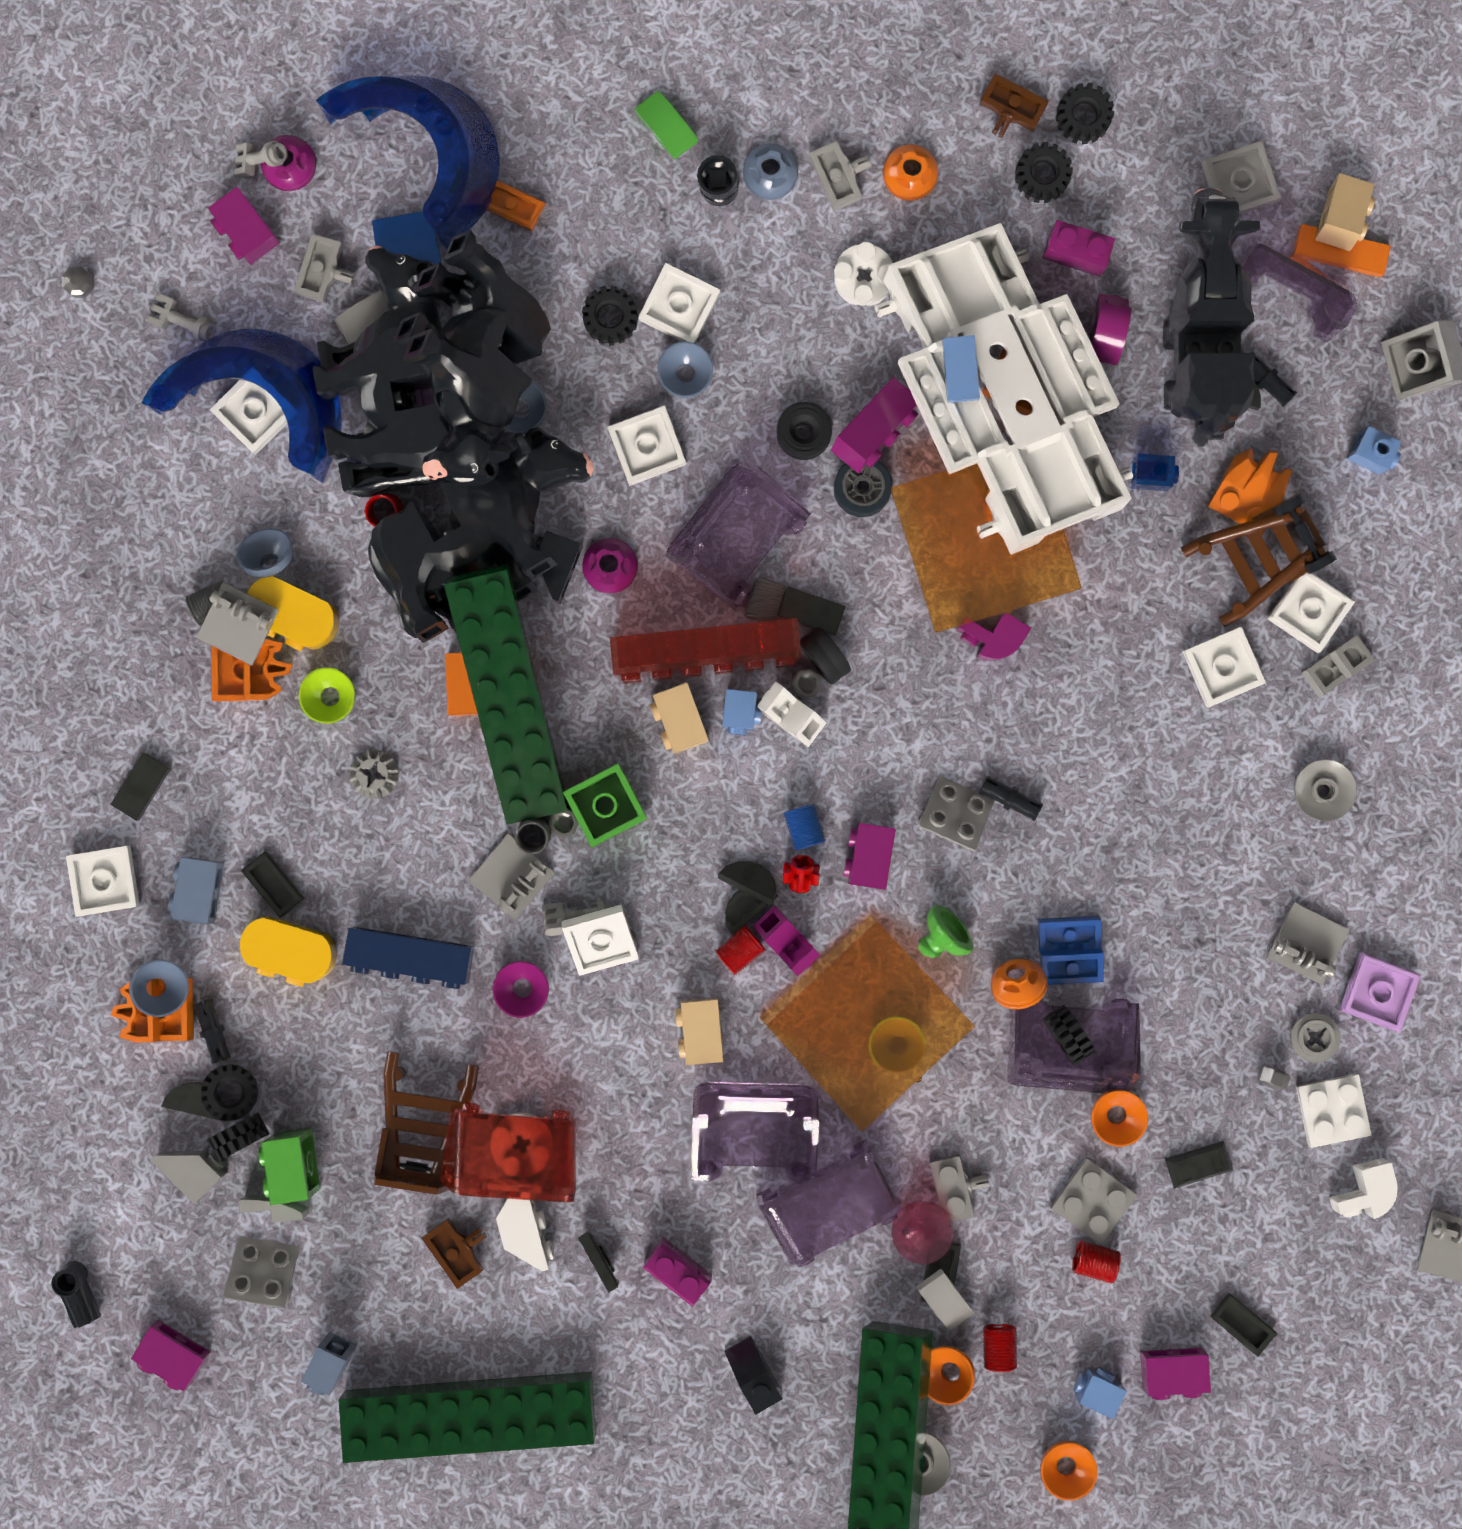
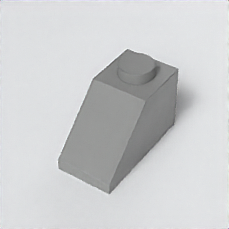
[150,1151,228,1204]

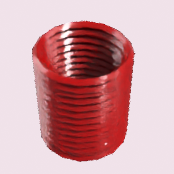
[364,493,403,527]
[715,925,766,975]
[1072,1240,1121,1284]
[983,1324,1017,1372]

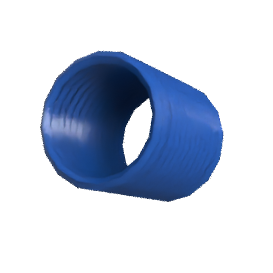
[783,803,826,850]

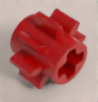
[783,855,820,893]

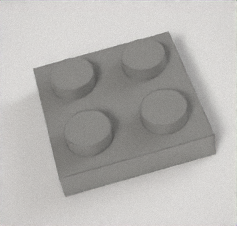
[1201,141,1281,214]
[1050,1157,1137,1245]

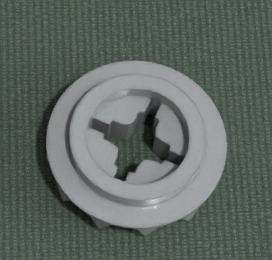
[349,750,399,799]
[1290,1013,1341,1063]

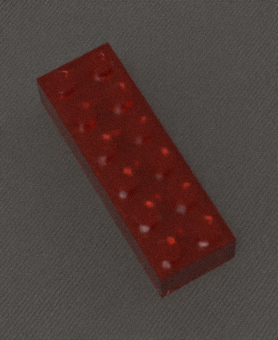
[610,618,801,684]

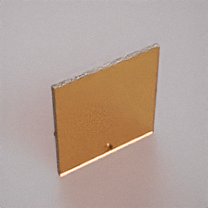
[890,463,1082,634]
[759,914,975,1132]

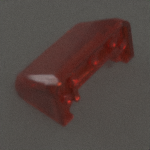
[440,1102,576,1202]

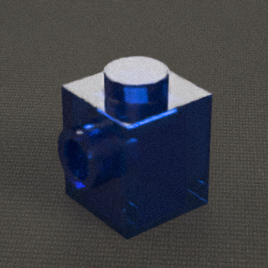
[1131,453,1179,492]

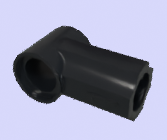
[51,1261,101,1328]

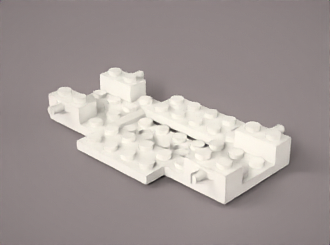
[875,223,1133,555]

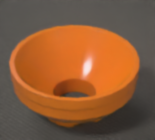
[883,144,938,201]
[991,958,1048,1009]
[1091,1089,1148,1147]
[928,1346,976,1405]
[1040,1441,1098,1501]

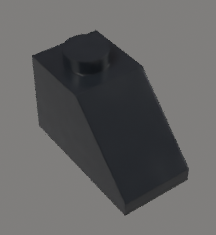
[535,530,583,604]
[724,1336,783,1415]

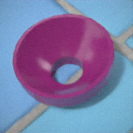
[260,135,317,191]
[582,538,638,594]
[492,961,549,1018]

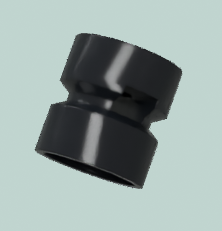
[697,155,739,207]

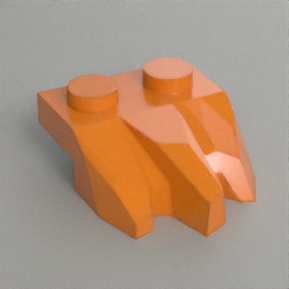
[1208,448,1293,535]
[211,639,293,702]
[110,978,194,1042]

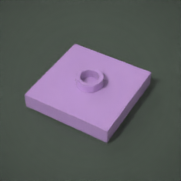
[1339,953,1421,1033]

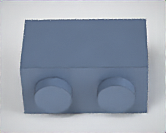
[168,857,225,924]
[301,1332,357,1396]

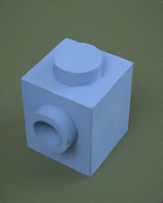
[1347,426,1402,475]
[722,689,761,736]
[1074,1367,1127,1420]

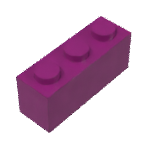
[830,377,919,474]

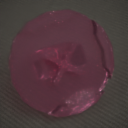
[891,1201,954,1265]

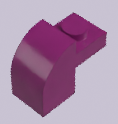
[1089,293,1132,365]
[957,612,1031,661]
[752,906,820,976]

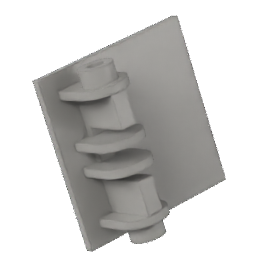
[196,582,279,666]
[917,775,995,852]
[468,833,555,920]
[1267,902,1349,985]
[1417,1210,1462,1282]
[223,1236,300,1309]

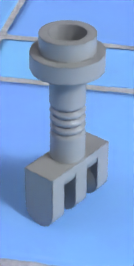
[234,141,287,178]
[145,293,215,341]
[542,900,610,936]

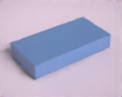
[942,335,980,403]

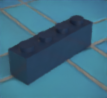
[342,926,475,989]

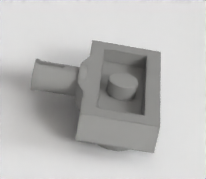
[809,141,871,212]
[294,233,355,303]
[929,1154,990,1223]

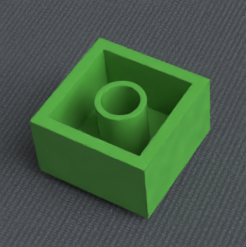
[563,763,648,848]
[258,1128,321,1206]

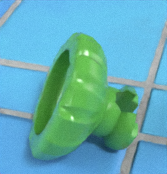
[918,905,974,958]

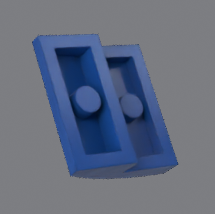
[372,210,442,265]
[1038,916,1104,985]

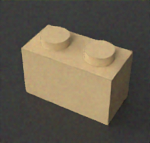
[1315,173,1375,251]
[649,683,709,754]
[675,997,724,1065]

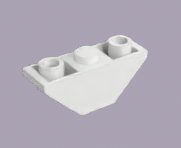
[496,1175,554,1271]

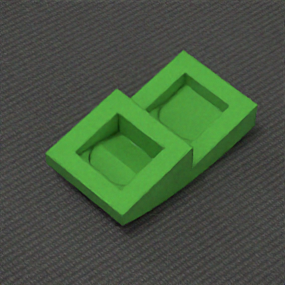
[635,90,699,160]

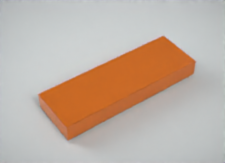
[449,164,545,232]
[1292,224,1391,278]

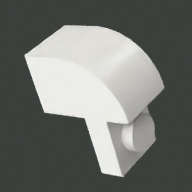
[757,682,826,747]
[1329,1158,1397,1219]

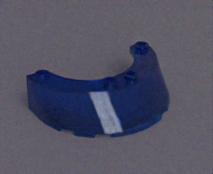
[316,75,500,250]
[142,329,342,483]

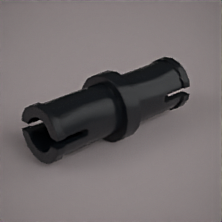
[1251,351,1298,407]
[979,776,1043,821]
[193,998,231,1064]

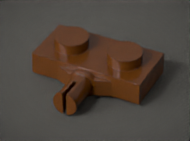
[980,73,1049,138]
[421,1218,487,1289]

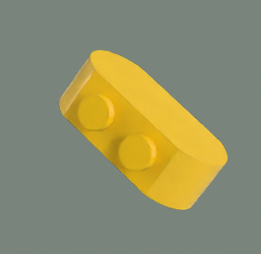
[247,576,339,651]
[240,916,337,987]

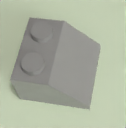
[1381,321,1462,401]

